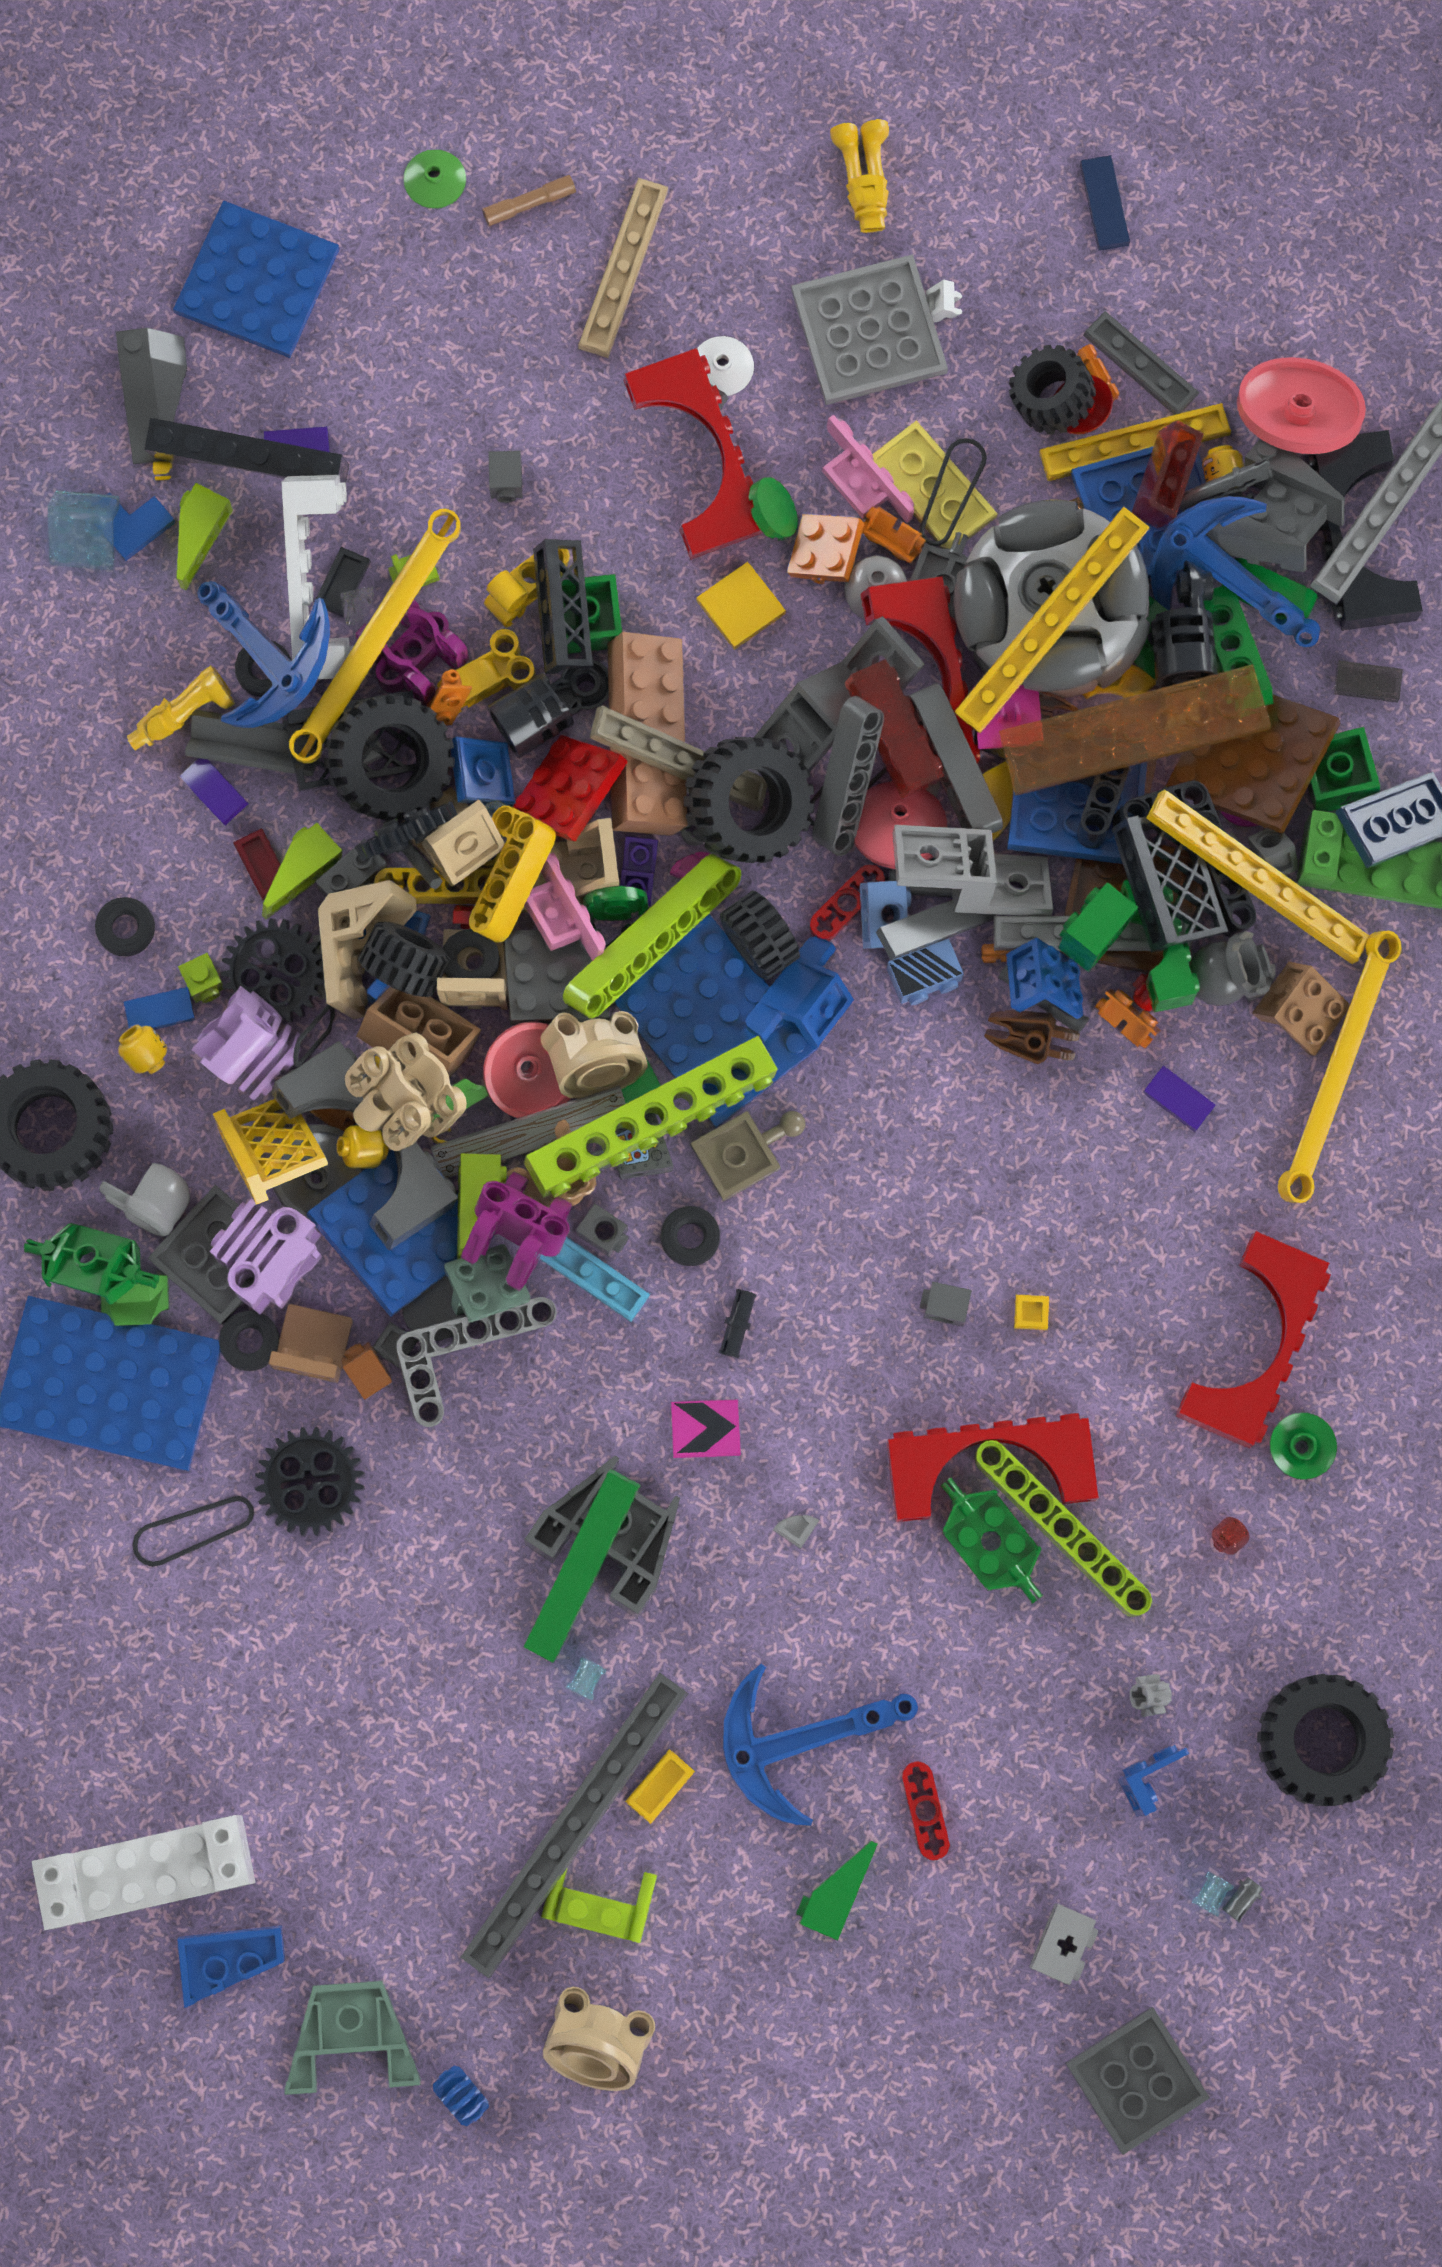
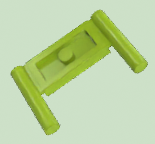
[541,1869,657,1943]

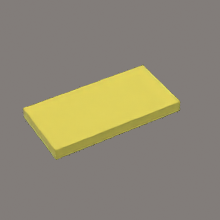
[872,420,998,549]

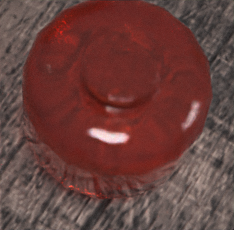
[1211,1517,1250,1555]

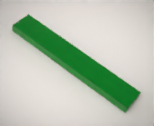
[524,1469,641,1663]

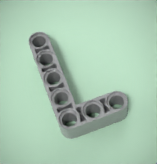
[395,1297,557,1427]

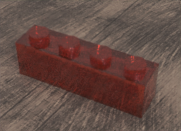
[845,659,944,799]

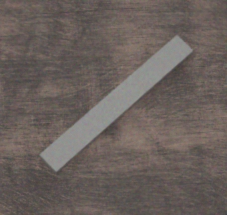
[1310,399,1442,604]

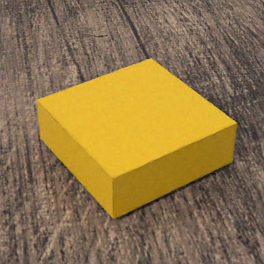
[1014,1295,1049,1330]

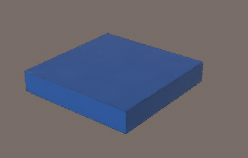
[451,737,515,807]

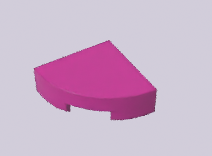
[670,852,711,879]

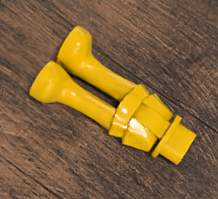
[830,119,889,233]
[127,665,235,751]

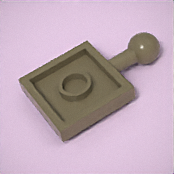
[690,1111,806,1202]

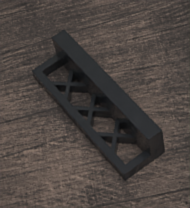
[533,539,593,674]

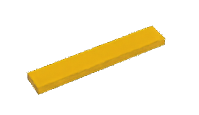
[1039,403,1231,481]

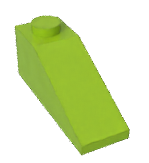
[177,483,233,590]
[262,823,343,920]
[457,1153,507,1259]

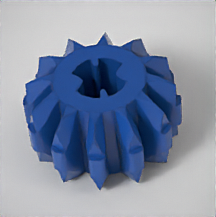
[433,2065,489,2126]

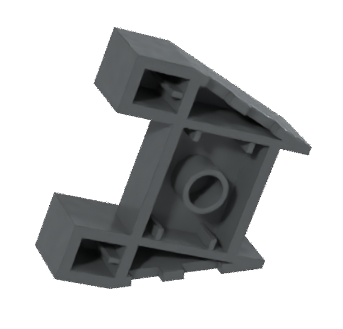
[1206,439,1345,572]
[524,1456,680,1619]

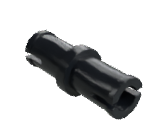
[718,1289,757,1359]

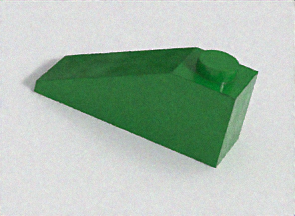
[796,1841,878,1941]

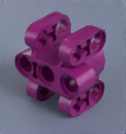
[354,599,469,706]
[461,1171,572,1291]

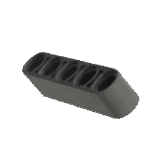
[906,683,1003,833]
[812,696,884,856]

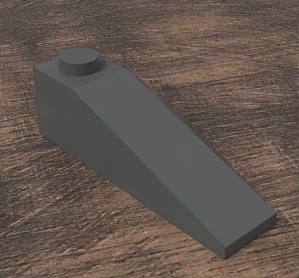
[116,328,187,464]

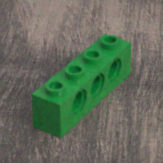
[1204,585,1273,715]

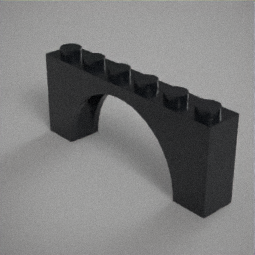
[144,417,349,483]
[1305,430,1423,631]

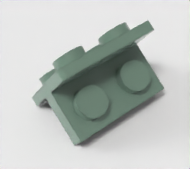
[444,1244,530,1322]

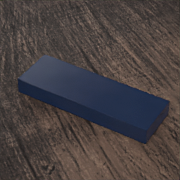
[1080,155,1130,251]

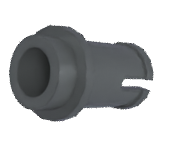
[1222,1877,1264,1923]

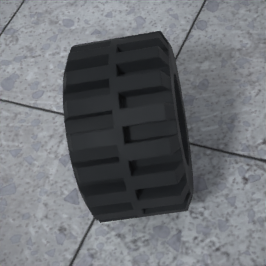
[1009,345,1096,435]
[720,890,800,980]
[358,922,450,997]

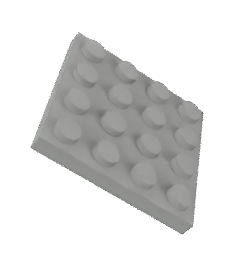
[791,254,948,405]

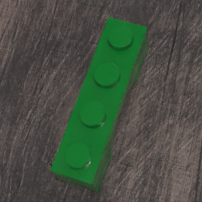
[1120,880,1200,1013]

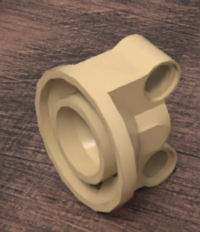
[540,1011,648,1099]
[543,1987,655,2091]

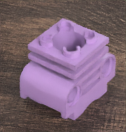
[192,986,302,1100]
[210,1198,322,1315]

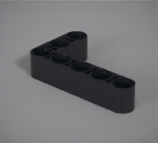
[974,728,1130,849]
[1113,780,1257,938]

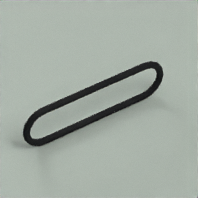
[293,1005,335,1067]

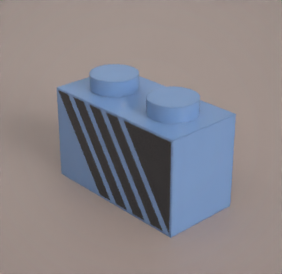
[886,938,964,1005]

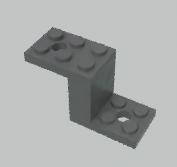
[754,616,925,773]

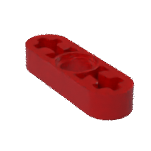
[810,864,885,941]
[902,1761,950,1860]

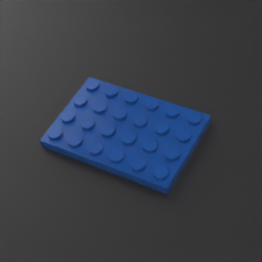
[613,914,819,1129]
[0,1295,221,1471]

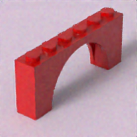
[623,348,763,560]
[860,576,980,784]
[1175,1231,1331,1448]
[887,1413,1099,1522]

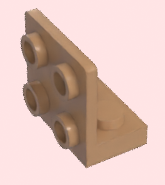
[1252,962,1350,1056]
[269,1304,353,1383]

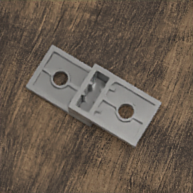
[892,825,1053,916]

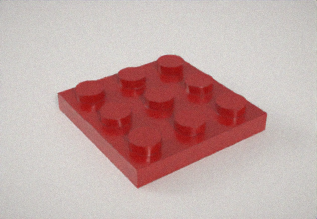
[512,735,628,842]

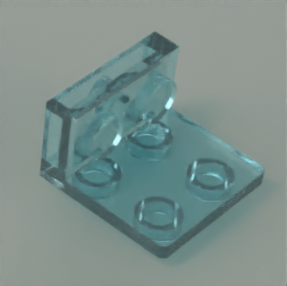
[48,490,120,570]

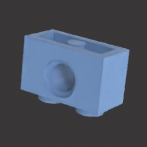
[860,881,911,949]

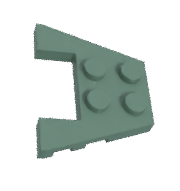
[284,1981,421,2095]

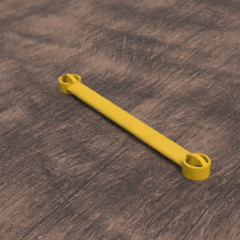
[289,509,461,763]
[1278,930,1402,1203]

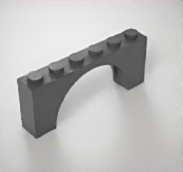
[271,1041,458,1251]

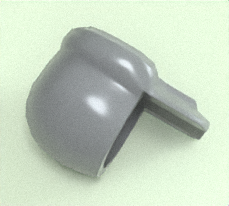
[99,1163,190,1237]

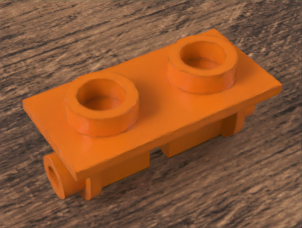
[862,506,926,563]
[426,669,472,726]
[1095,988,1161,1049]

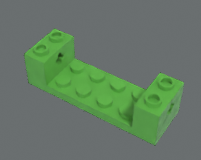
[1296,810,1442,909]

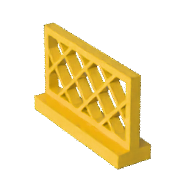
[213,1099,328,1205]

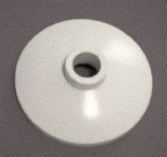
[697,336,754,396]

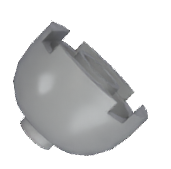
[844,555,907,620]

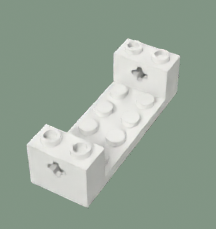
[281,475,353,679]
[32,1815,256,1930]

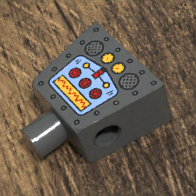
[591,1113,673,1180]

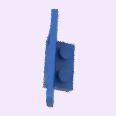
[745,936,854,1047]

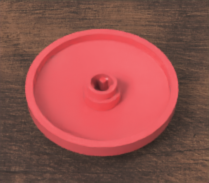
[1237,357,1366,454]

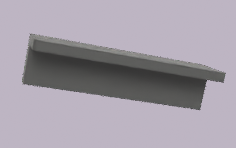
[185,709,320,776]

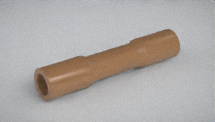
[482,174,576,226]

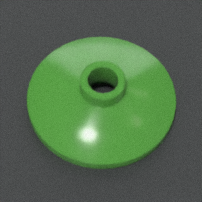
[403,150,466,208]

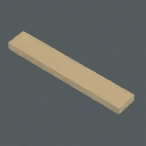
[578,178,668,358]

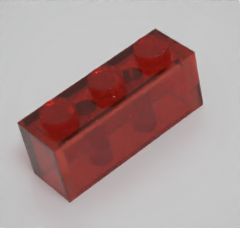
[1131,420,1204,529]

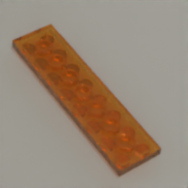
[999,665,1271,796]

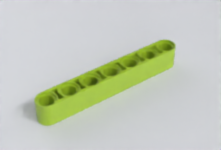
[563,854,742,1019]
[974,1440,1152,1617]

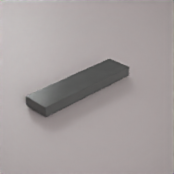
[1083,311,1199,415]
[876,900,996,960]

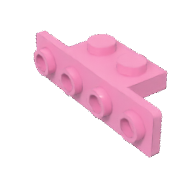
[822,415,914,523]
[524,853,606,961]

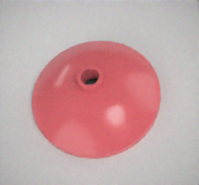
[854,781,947,869]
[483,1022,571,1118]

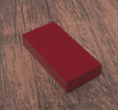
[233,828,281,900]

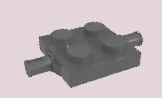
[910,532,969,625]

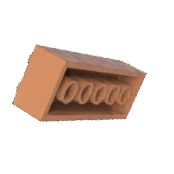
[607,632,688,836]

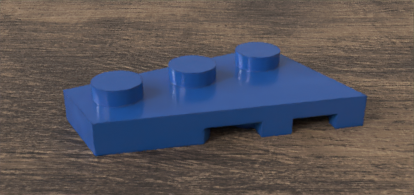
[177,1925,285,2008]

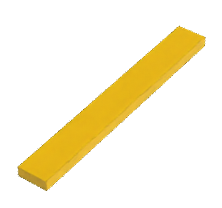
[955,507,1149,734]
[1146,789,1369,964]

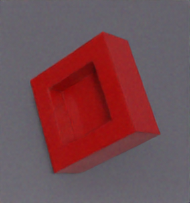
[453,905,474,929]

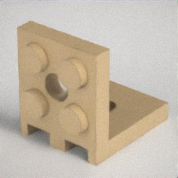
[437,929,508,1010]

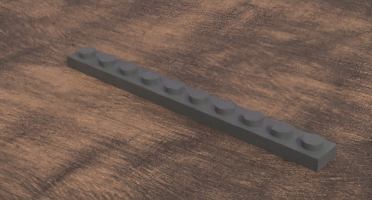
[460,1673,689,1978]

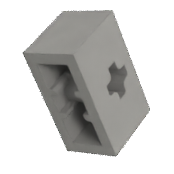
[1029,1903,1098,1985]

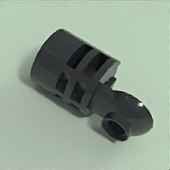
[1151,560,1218,689]
[487,659,609,759]

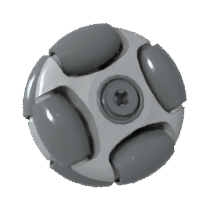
[954,499,1151,698]

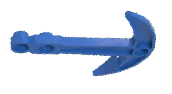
[1151,496,1321,647]
[197,581,330,728]
[723,1663,918,1826]

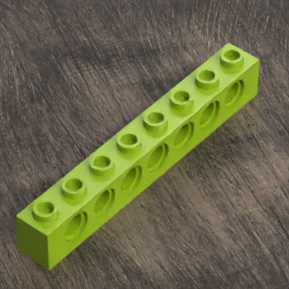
[524,1036,778,1198]

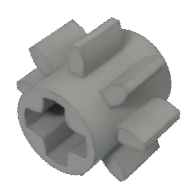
[1130,1674,1172,1717]

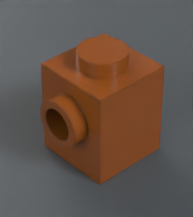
[341,1342,393,1400]

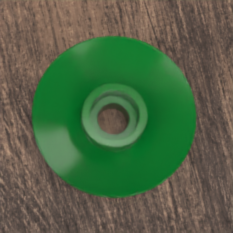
[1270,1413,1337,1480]

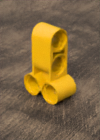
[484,549,570,628]
[437,629,536,713]

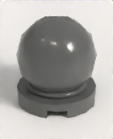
[1189,931,1272,1006]

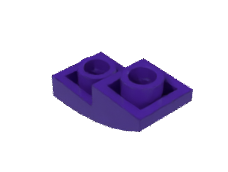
[180,758,249,826]
[620,836,659,906]

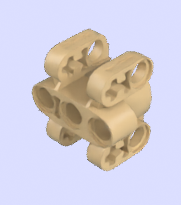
[345,1033,467,1151]

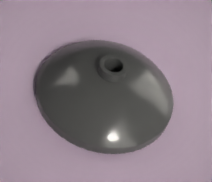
[270,1125,365,1221]

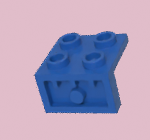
[1006,937,1083,1019]
[1118,1745,1190,1817]

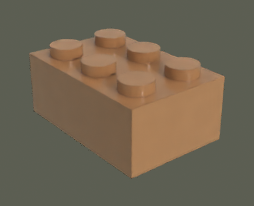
[356,987,481,1078]

